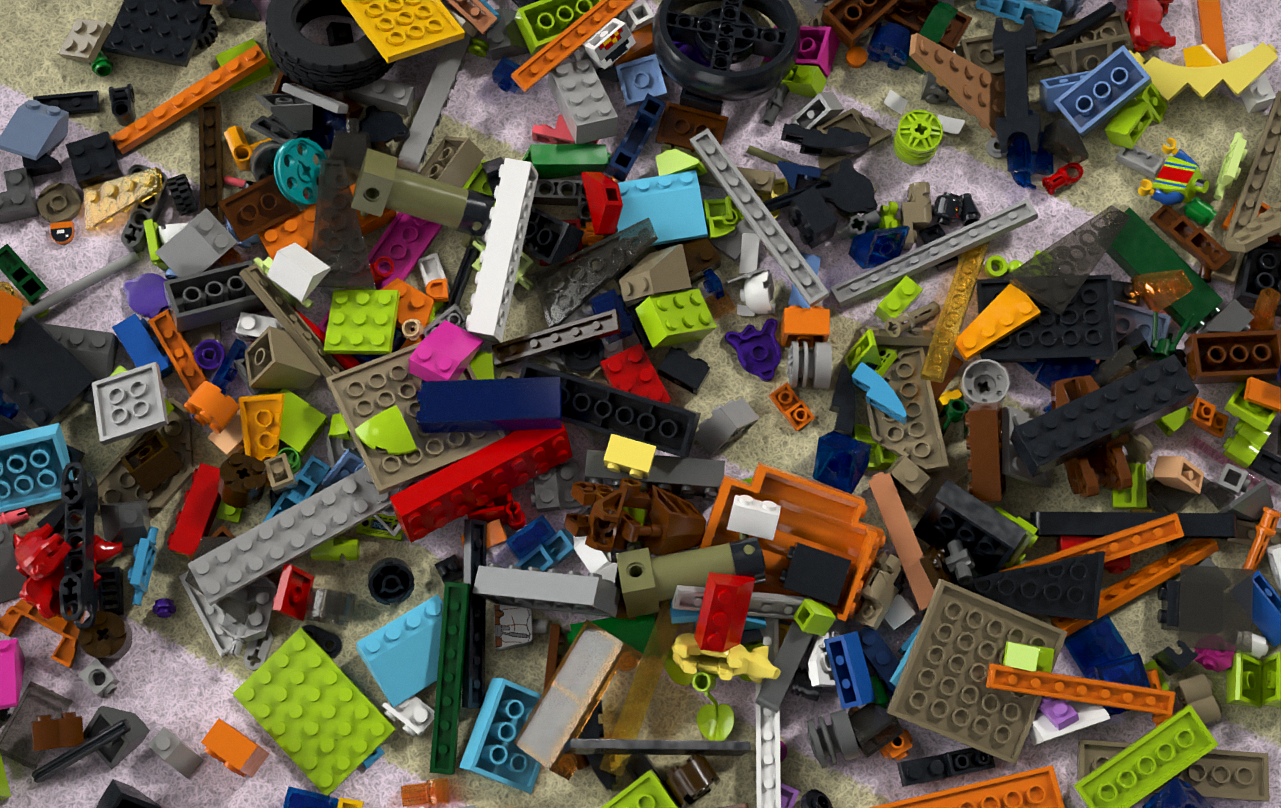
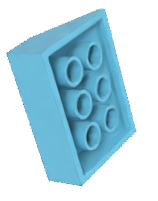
[617,170,708,251]
[0,423,74,513]
[356,594,443,708]
[459,678,563,794]

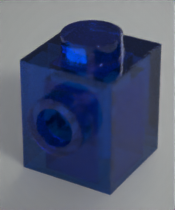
[492,56,521,93]

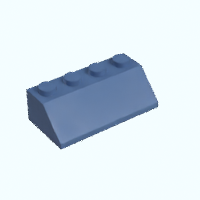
[1054,45,1152,138]

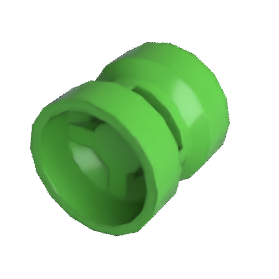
[277,448,302,474]

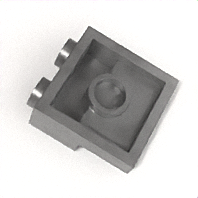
[529,462,583,513]

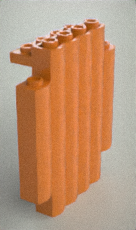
[698,462,886,623]

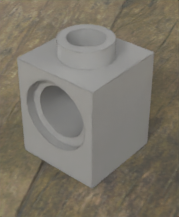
[78,658,120,698]

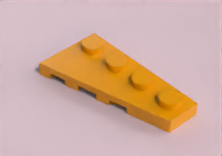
[953,279,1041,361]
[238,393,285,486]

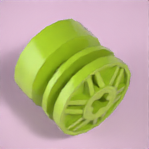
[893,110,943,165]

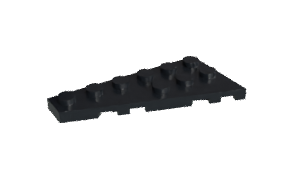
[958,551,1105,621]

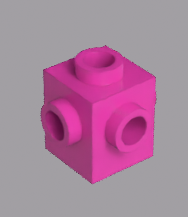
[1194,634,1236,673]

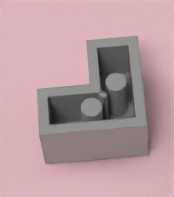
[694,398,760,456]

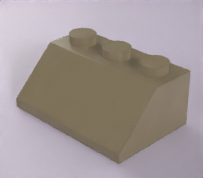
[418,136,485,188]

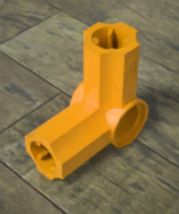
[224,126,272,171]

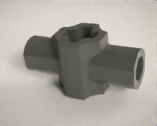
[836,210,882,240]
[945,540,976,585]

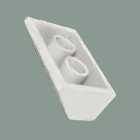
[1029,701,1110,746]

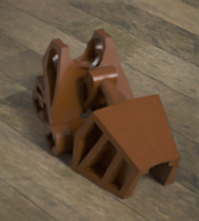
[1051,375,1133,498]
[564,478,706,556]

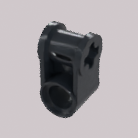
[109,84,136,126]

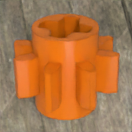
[581,222,604,250]

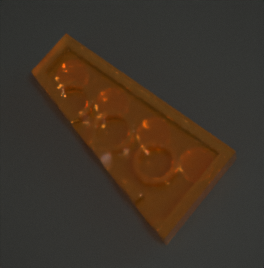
[1130,269,1194,312]

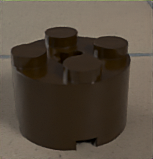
[217,453,267,508]
[78,611,132,662]
[665,752,721,808]

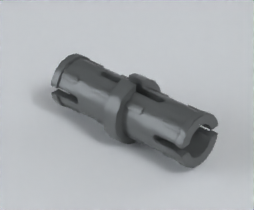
[761,83,790,127]

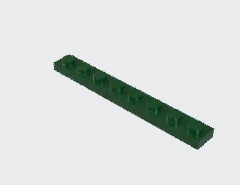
[429,582,470,775]

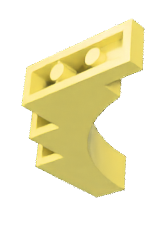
[1129,42,1278,104]

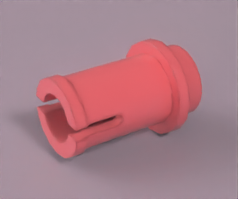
[0,507,30,526]

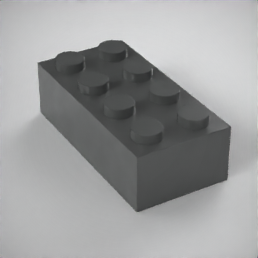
[163,260,265,332]

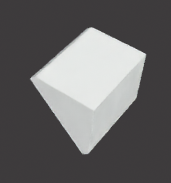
[267,243,331,303]

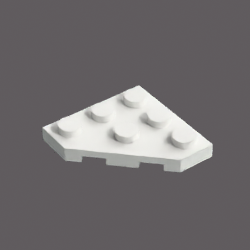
[808,616,848,687]

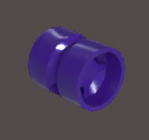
[194,339,225,369]

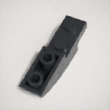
[781,123,871,157]
[579,694,616,791]
[897,747,996,787]

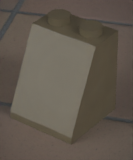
[619,244,692,302]
[244,326,321,389]

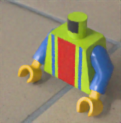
[1138,137,1209,206]

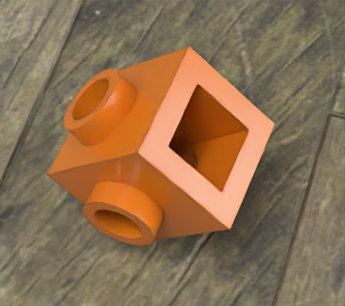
[877,725,913,761]

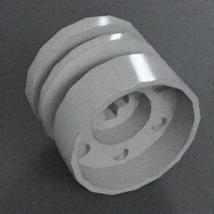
[787,341,832,389]
[959,359,1010,409]

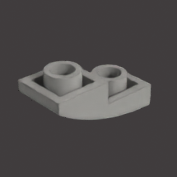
[423,304,466,338]

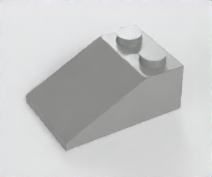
[155,208,237,278]

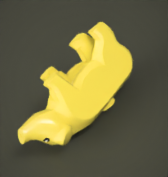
[671,633,781,684]

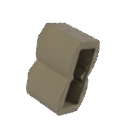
[1173,673,1222,724]

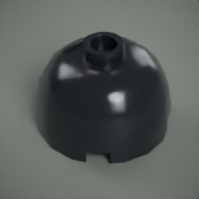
[367,557,415,605]

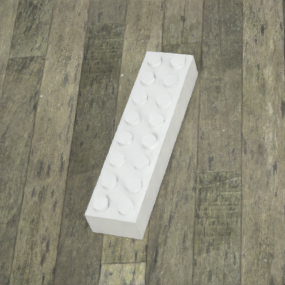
[466,158,539,343]

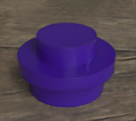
[152,598,176,618]

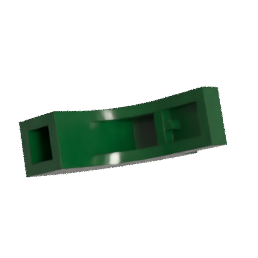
[904,1,958,75]
[0,244,49,304]

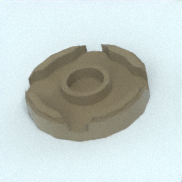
[37,183,82,223]

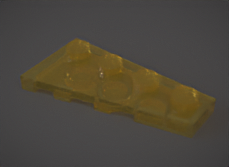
[83,167,162,231]

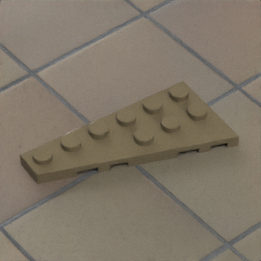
[1225,200,1281,252]

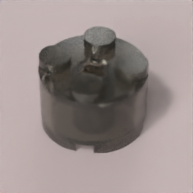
[305,587,356,627]

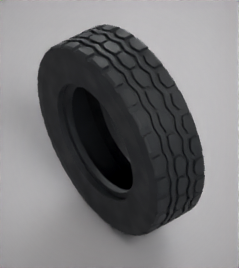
[266,0,396,92]

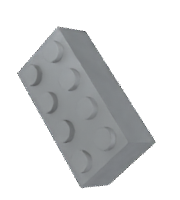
[548,59,618,145]

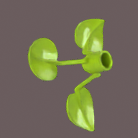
[661,643,769,741]

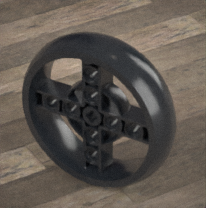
[652,0,801,101]

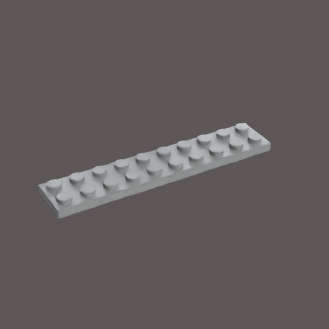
[188,467,415,606]

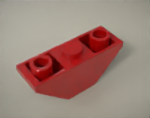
[581,172,623,235]

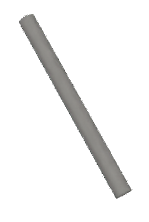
[17,251,140,324]

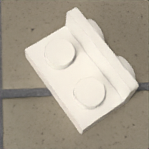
[382,695,434,737]

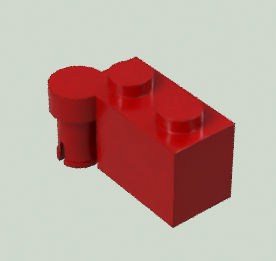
[467,489,526,530]

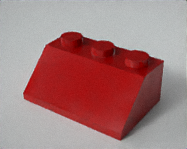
[694,572,755,652]

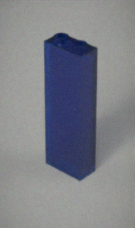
[416,377,562,433]

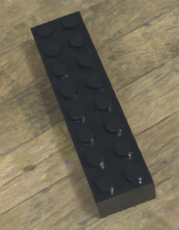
[1010,354,1199,477]
[511,361,701,458]

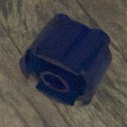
[867,22,911,70]

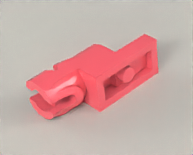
[532,115,599,144]

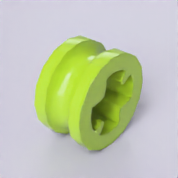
[468,38,489,58]

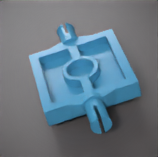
[128,527,159,606]

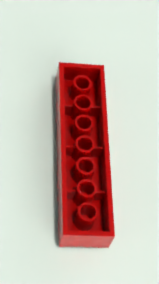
[389,412,573,543]

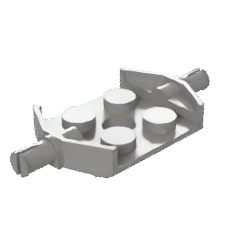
[218,576,278,657]

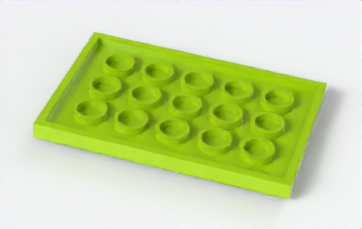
[233,627,397,797]

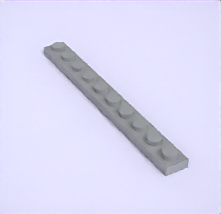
[690,128,829,308]
[830,199,1038,308]

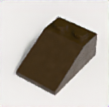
[654,237,722,285]

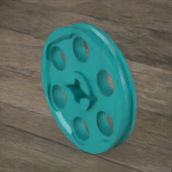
[274,138,331,205]

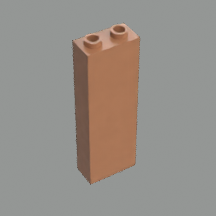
[868,472,934,615]

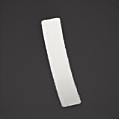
[884,90,965,134]
[737,233,760,316]

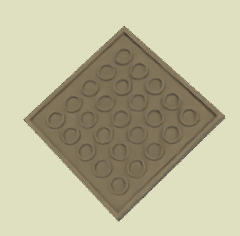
[326,342,506,495]
[887,579,1068,765]

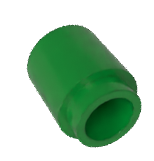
[1183,196,1217,226]
[866,676,890,713]

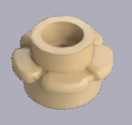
[402,319,424,341]

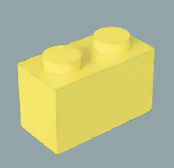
[604,434,656,479]

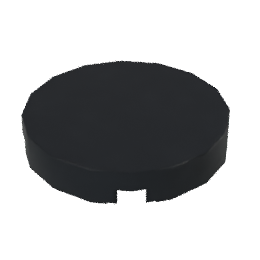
[560,339,604,374]

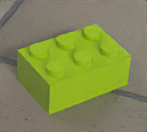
[635,289,717,348]

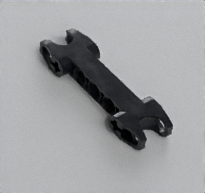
[992,14,1041,158]
[59,462,99,630]

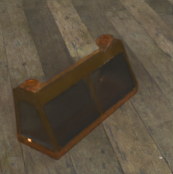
[514,619,643,780]

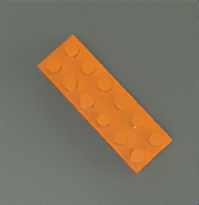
[257,183,397,260]

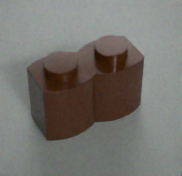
[31,712,84,751]

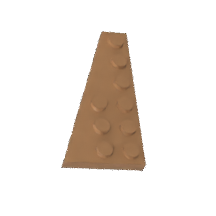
[909,33,1005,138]

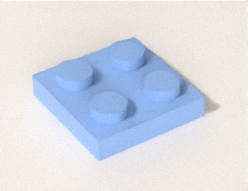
[615,54,668,108]

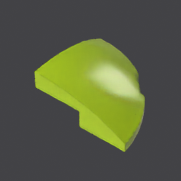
[702,196,744,239]
[355,405,417,455]
[851,423,899,471]

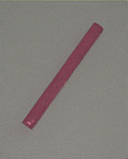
[1190,436,1272,491]

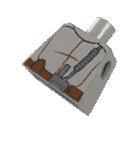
[494,604,547,652]

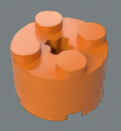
[183,381,240,434]

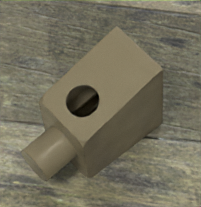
[884,456,932,501]

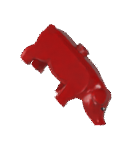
[1124,0,1176,53]
[13,523,72,581]
[19,535,123,620]

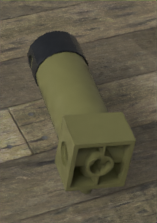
[351,148,494,248]
[616,532,766,618]

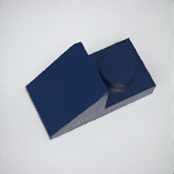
[777,160,823,190]

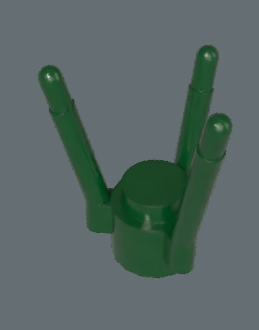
[1150,311,1194,361]
[938,399,969,439]

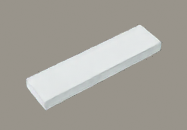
[179,570,233,657]

